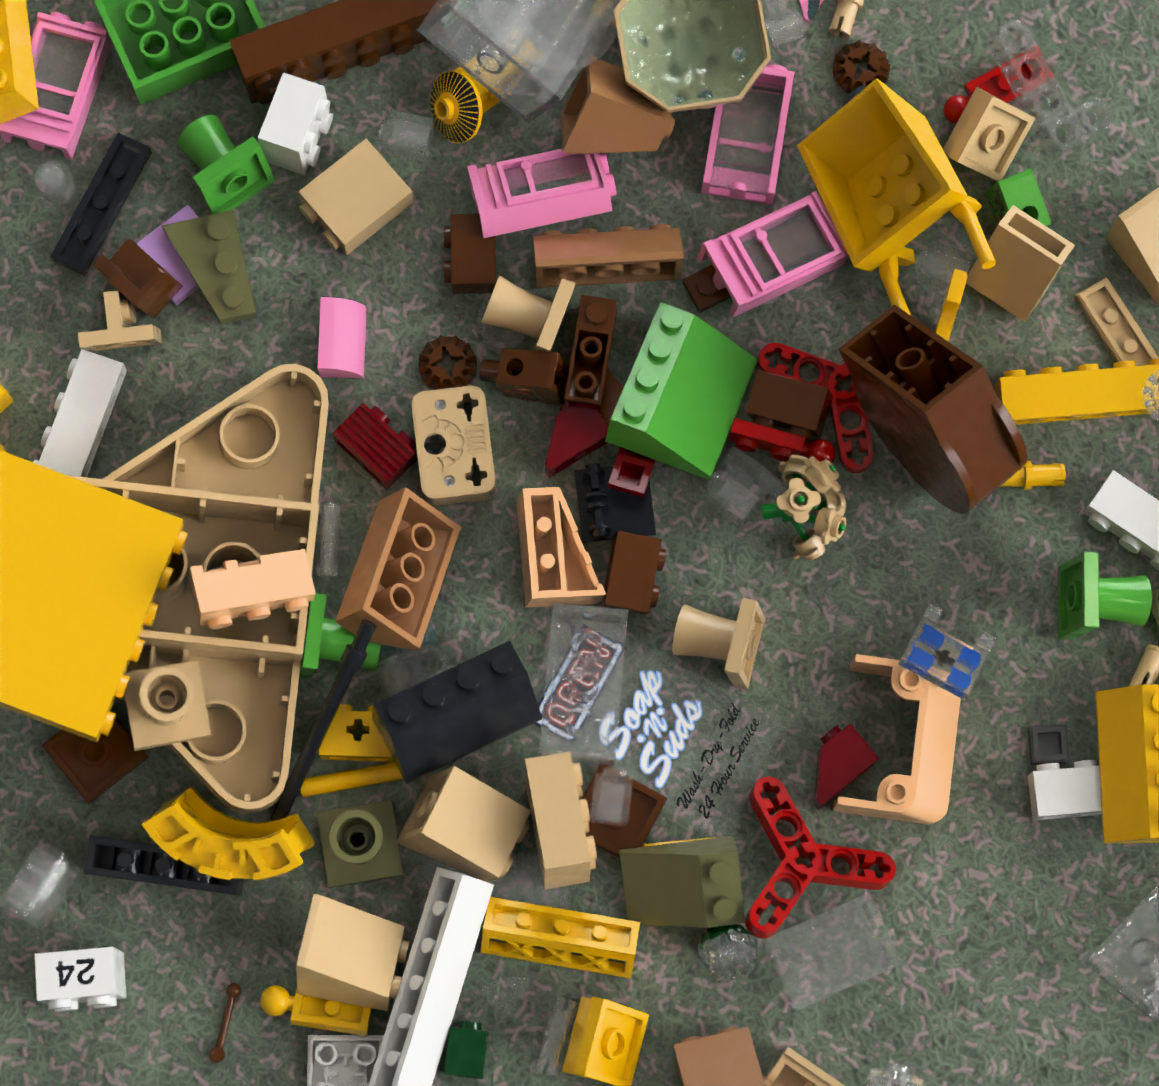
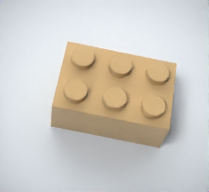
[525,751,597,889]

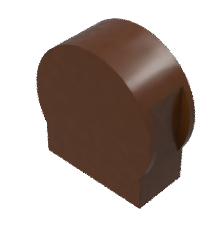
[838,304,1027,514]

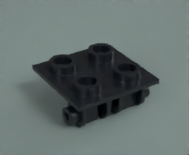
[574,463,656,543]

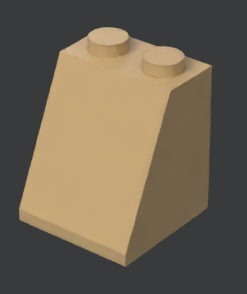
[1106,187,1159,305]
[396,766,531,882]
[296,894,410,1011]

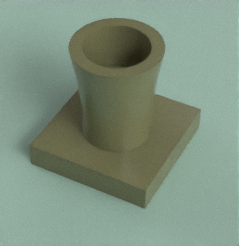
[317,800,404,888]

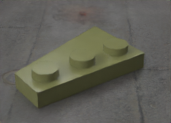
[162,210,257,324]

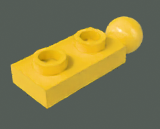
[260,985,372,1036]

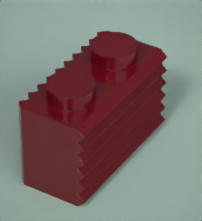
[332,403,418,490]

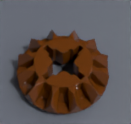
[833,39,890,94]
[418,335,477,390]

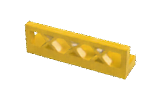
[480,897,640,978]

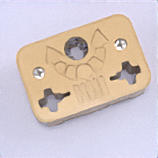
[412,385,496,506]

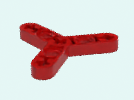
[758,342,874,473]
[745,776,896,939]

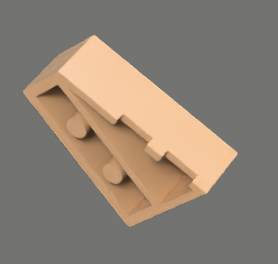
[516,487,606,608]
[190,549,316,629]

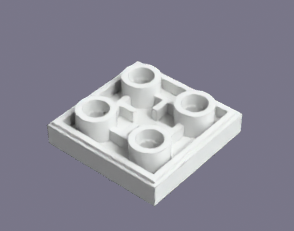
[307,1035,384,1086]

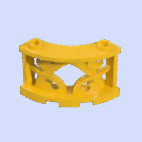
[141,787,315,880]

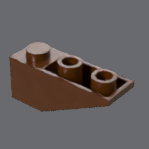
[564,295,618,406]

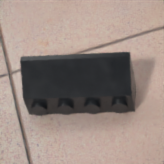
[372,641,542,784]

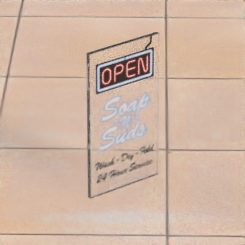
[521,605,787,838]

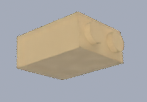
[298,139,414,255]
[966,205,1075,322]

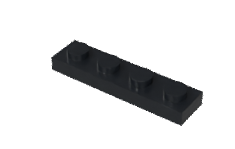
[50,133,152,276]

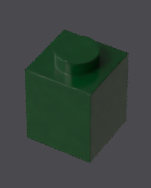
[444,1021,489,1079]

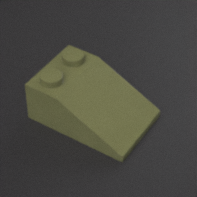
[619,836,745,928]

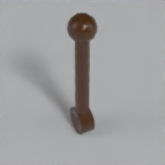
[209,983,241,1062]

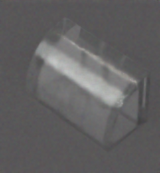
[0,839,84,931]

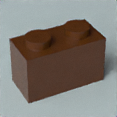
[444,213,496,294]
[745,370,833,440]
[601,531,666,615]

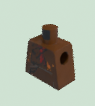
[480,348,569,406]

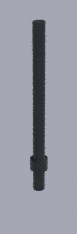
[270,619,377,821]

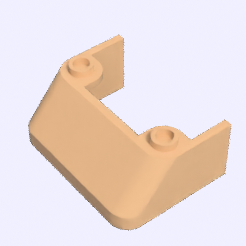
[832,654,961,825]

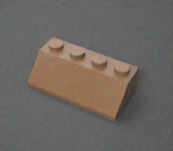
[533,224,684,288]
[335,487,461,651]

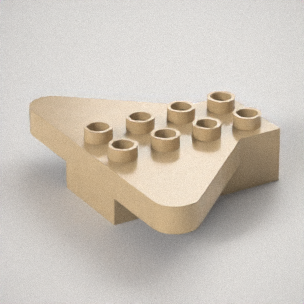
[67,364,329,814]

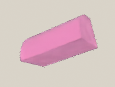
[317,297,367,378]

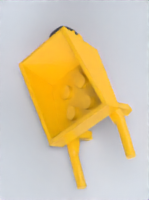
[797,78,996,315]

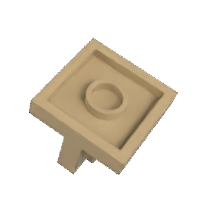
[943,87,1036,181]
[78,290,162,352]

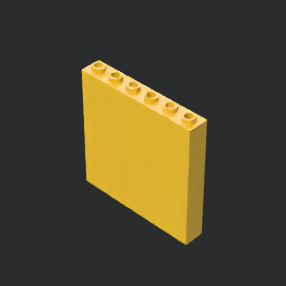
[0,450,188,742]

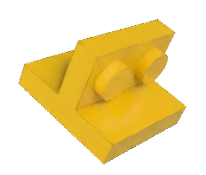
[562,996,649,1086]

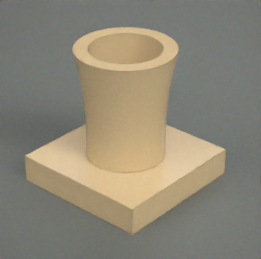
[481,275,576,352]
[672,598,765,689]
[124,660,211,751]

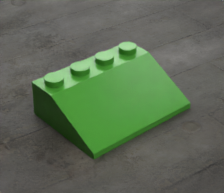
[94,0,265,105]
[605,302,758,480]

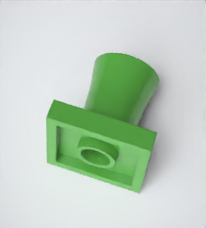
[178,115,275,215]
[1058,552,1152,640]
[299,593,381,680]

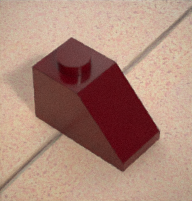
[545,401,609,478]
[814,724,879,811]

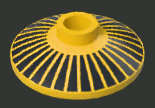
[430,70,482,143]

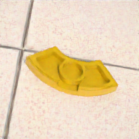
[934,268,968,341]

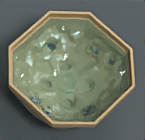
[613,0,771,113]

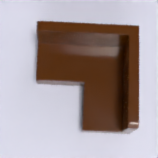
[92,239,183,318]

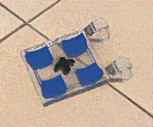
[898,602,996,701]

